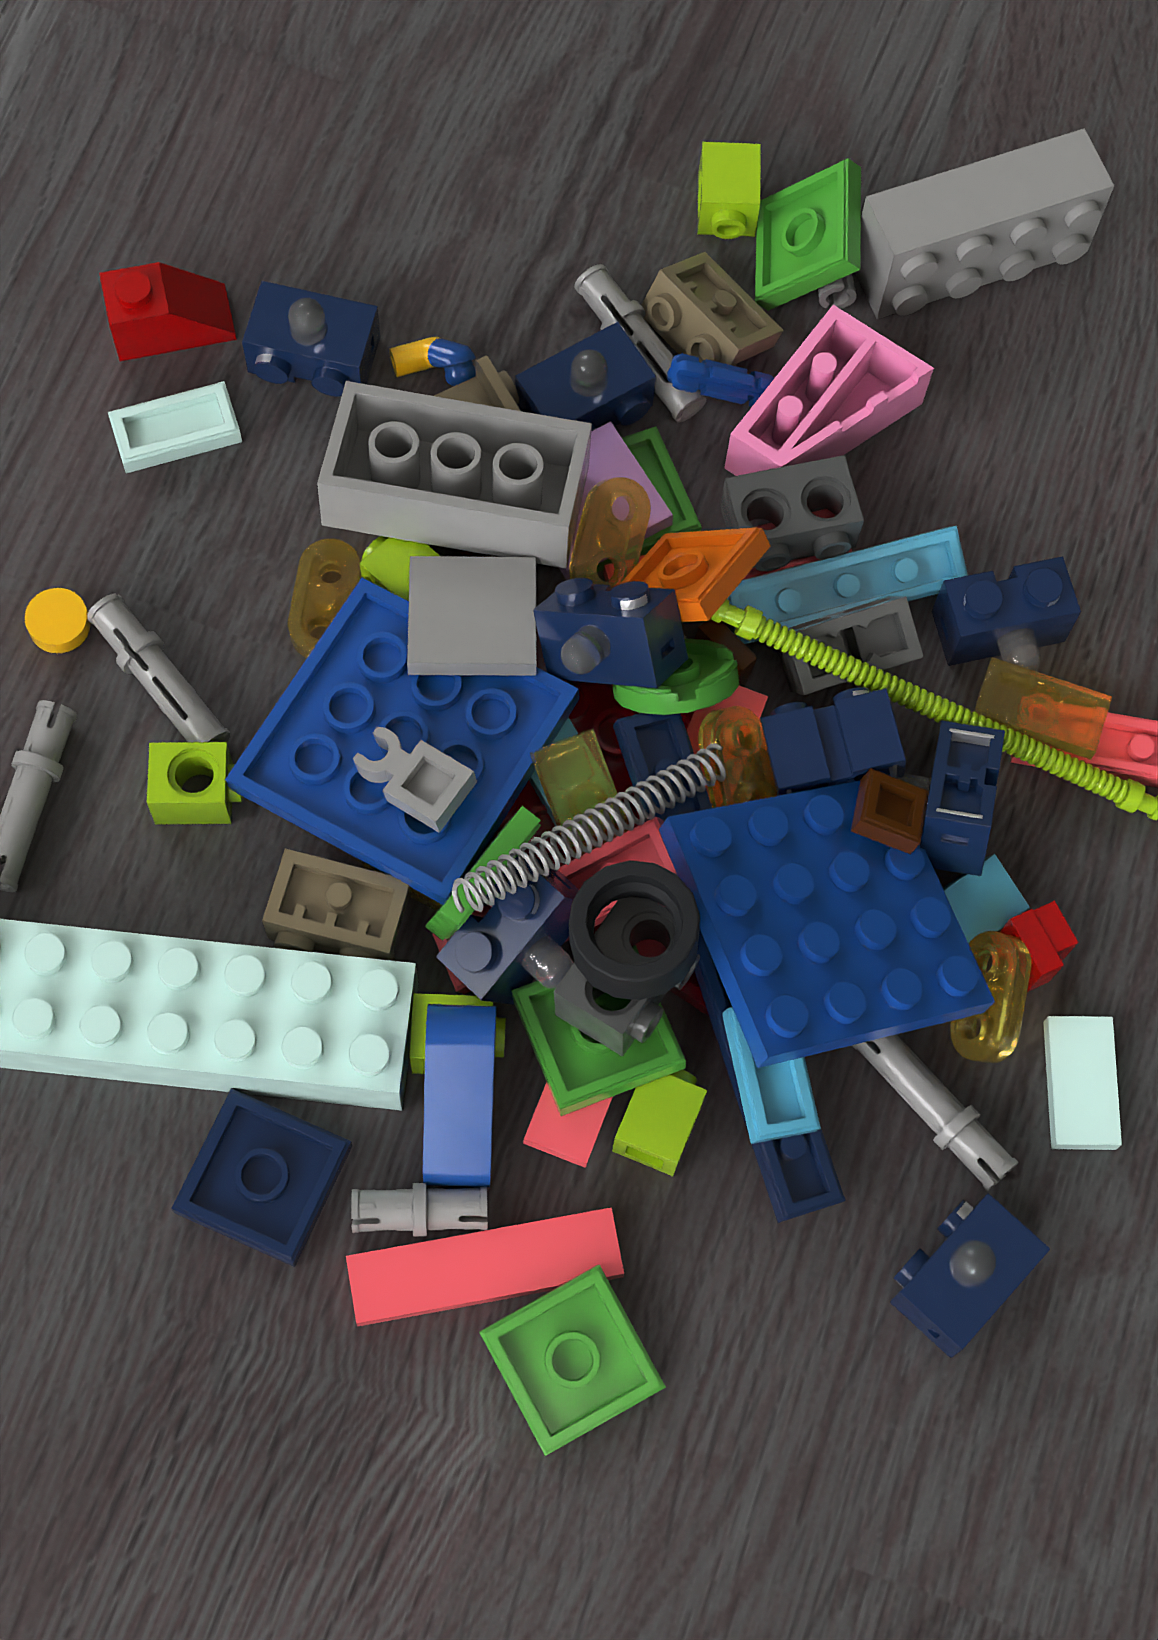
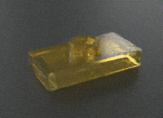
[973,657,1112,760]
[530,729,629,861]

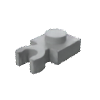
[353,727,477,833]

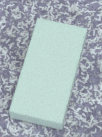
[108,381,242,473]
[1043,1016,1122,1150]

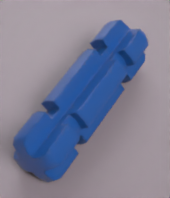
[667,353,774,407]

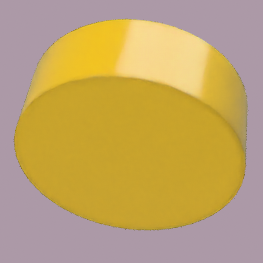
[25,588,91,653]

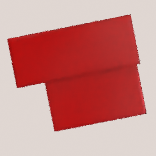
[996,900,1079,992]

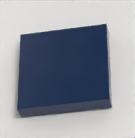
[171,1088,352,1267]

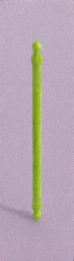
[711,599,1158,820]

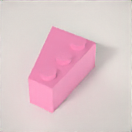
[724,305,934,476]

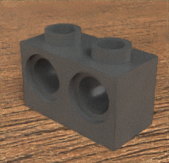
[720,455,864,571]
[778,596,924,695]
[554,897,700,1057]

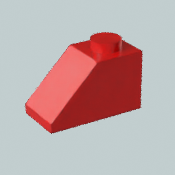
[99,262,237,361]

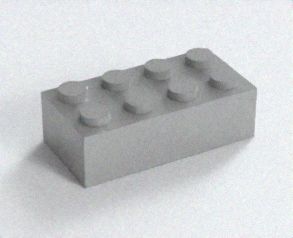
[855,128,1114,319]
[317,381,592,569]

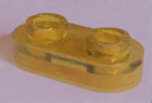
[569,477,651,589]
[288,538,361,658]
[698,706,777,808]
[950,931,1031,1063]

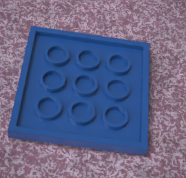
[225,577,579,904]
[659,775,995,1068]

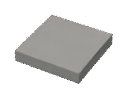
[407,556,536,676]

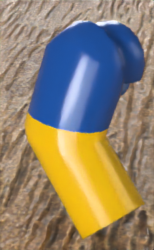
[389,337,476,386]

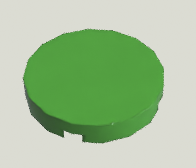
[613,639,739,715]

